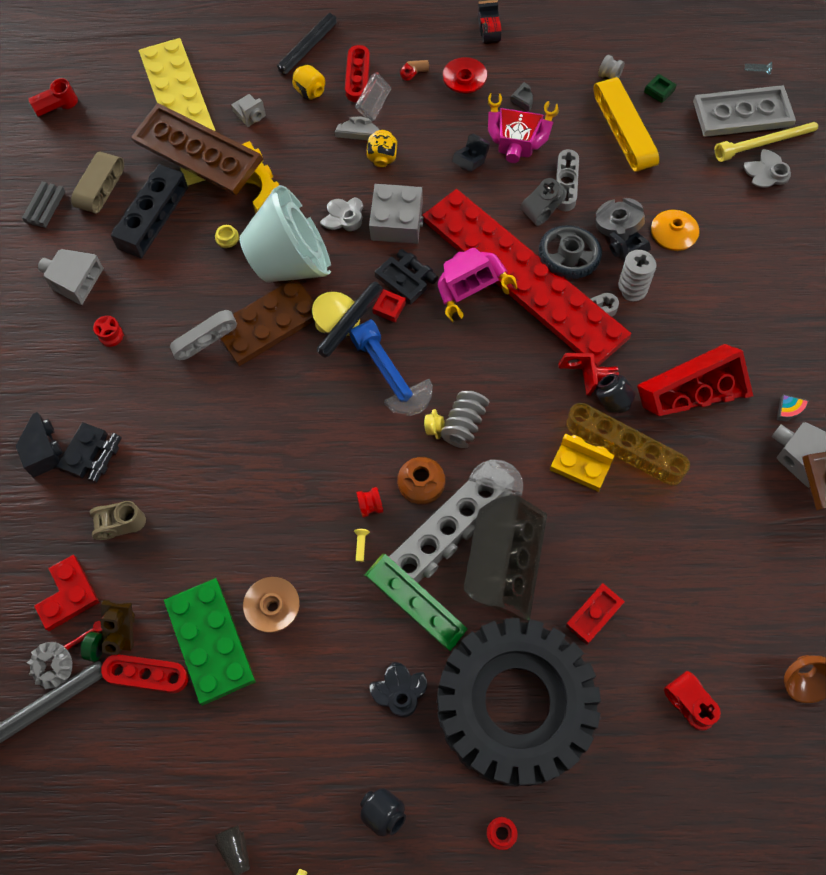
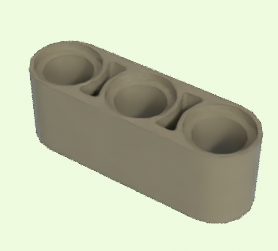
[71,151,124,214]

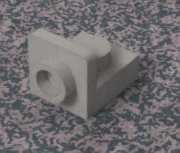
[231,94,266,127]

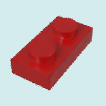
[566,583,625,645]

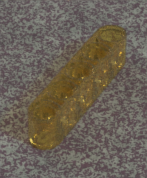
[566,403,690,485]

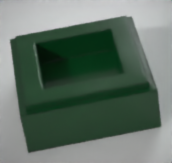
[644,74,676,103]

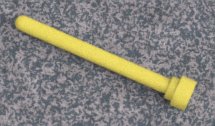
[715,122,818,162]

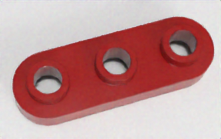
[345,45,370,102]
[101,654,189,693]

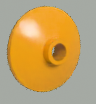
[651,210,699,251]

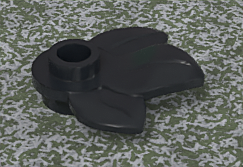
[369,662,427,717]

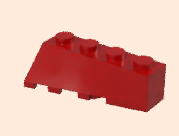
[637,344,753,416]

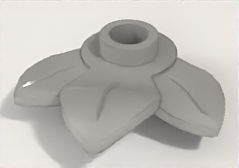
[743,149,791,188]
[320,197,363,231]

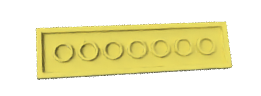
[139,38,215,186]

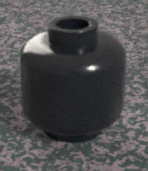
[596,374,635,413]
[360,788,406,837]

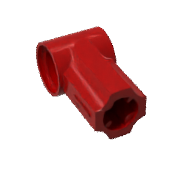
[28,78,78,117]

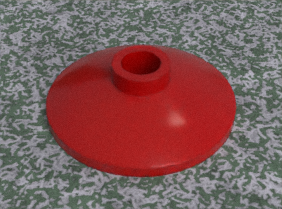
[443,57,487,93]

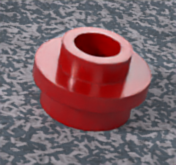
[487,817,518,850]

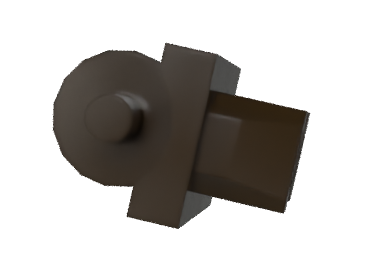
[100,600,135,655]

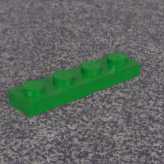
[364,554,468,651]

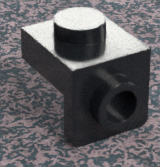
[452,133,490,171]
[609,232,651,262]

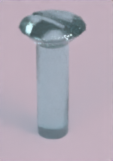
[744,62,773,75]

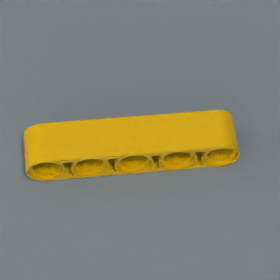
[594,77,659,172]

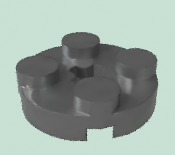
[596,198,645,240]

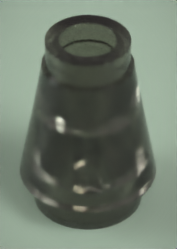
[215,825,250,875]

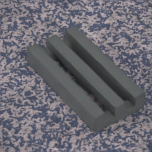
[22,181,66,228]

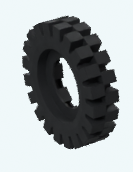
[437,618,601,787]

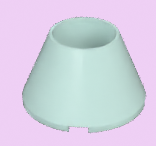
[240,185,331,282]

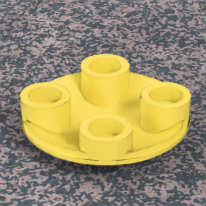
[312,292,360,336]

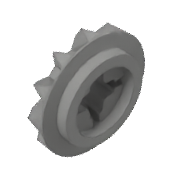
[27,642,72,689]

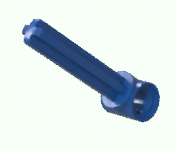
[349,319,413,402]

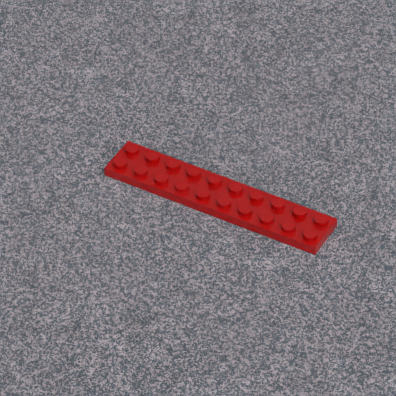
[422,188,632,367]

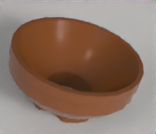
[397,457,445,504]
[784,655,826,703]

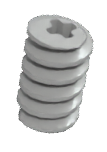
[618,250,657,301]
[441,391,490,448]

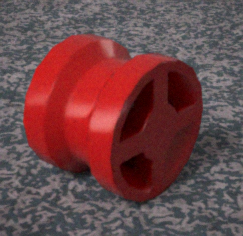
[93,316,124,347]
[356,487,384,518]

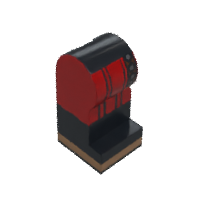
[477,0,501,43]

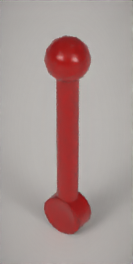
[64,621,102,650]

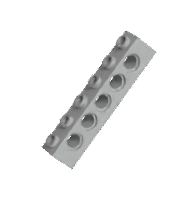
[389,459,515,583]

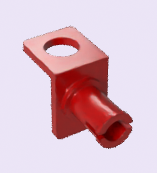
[558,353,619,395]

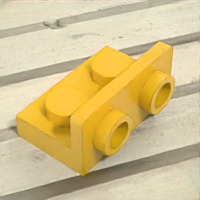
[550,434,614,492]

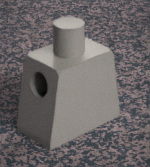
[38,249,104,305]
[772,422,826,488]

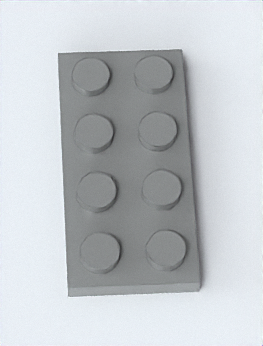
[693,85,796,137]

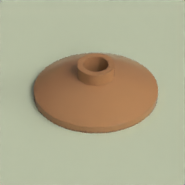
[243,577,300,633]

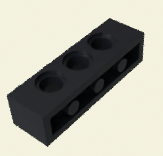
[111,164,188,259]

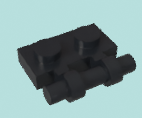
[375,249,439,305]
[57,422,122,483]

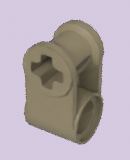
[90,501,146,540]

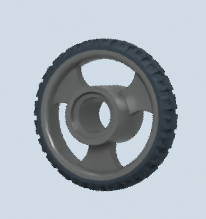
[538,225,602,279]

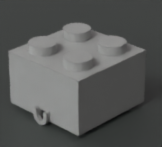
[369,184,423,244]

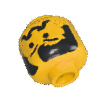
[292,65,325,100]
[367,130,397,167]

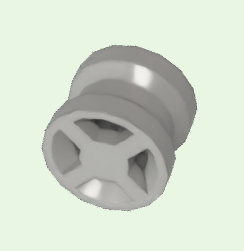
[598,55,625,79]

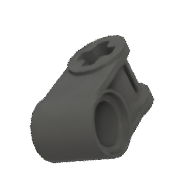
[520,178,567,226]

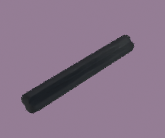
[277,13,337,75]
[317,282,383,358]

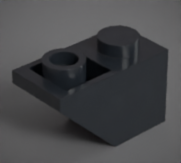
[16,412,63,478]

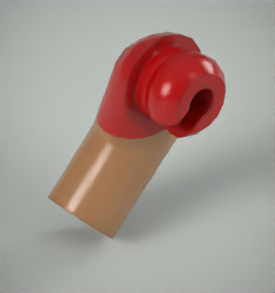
[400,60,429,81]

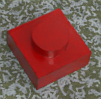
[372,289,406,322]

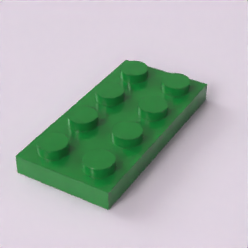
[164,578,256,706]

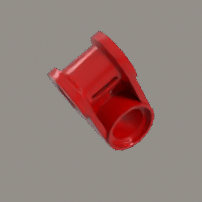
[664,671,721,731]

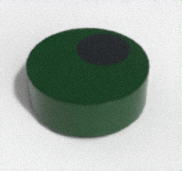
[81,632,103,662]

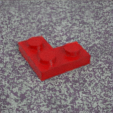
[34,554,100,631]

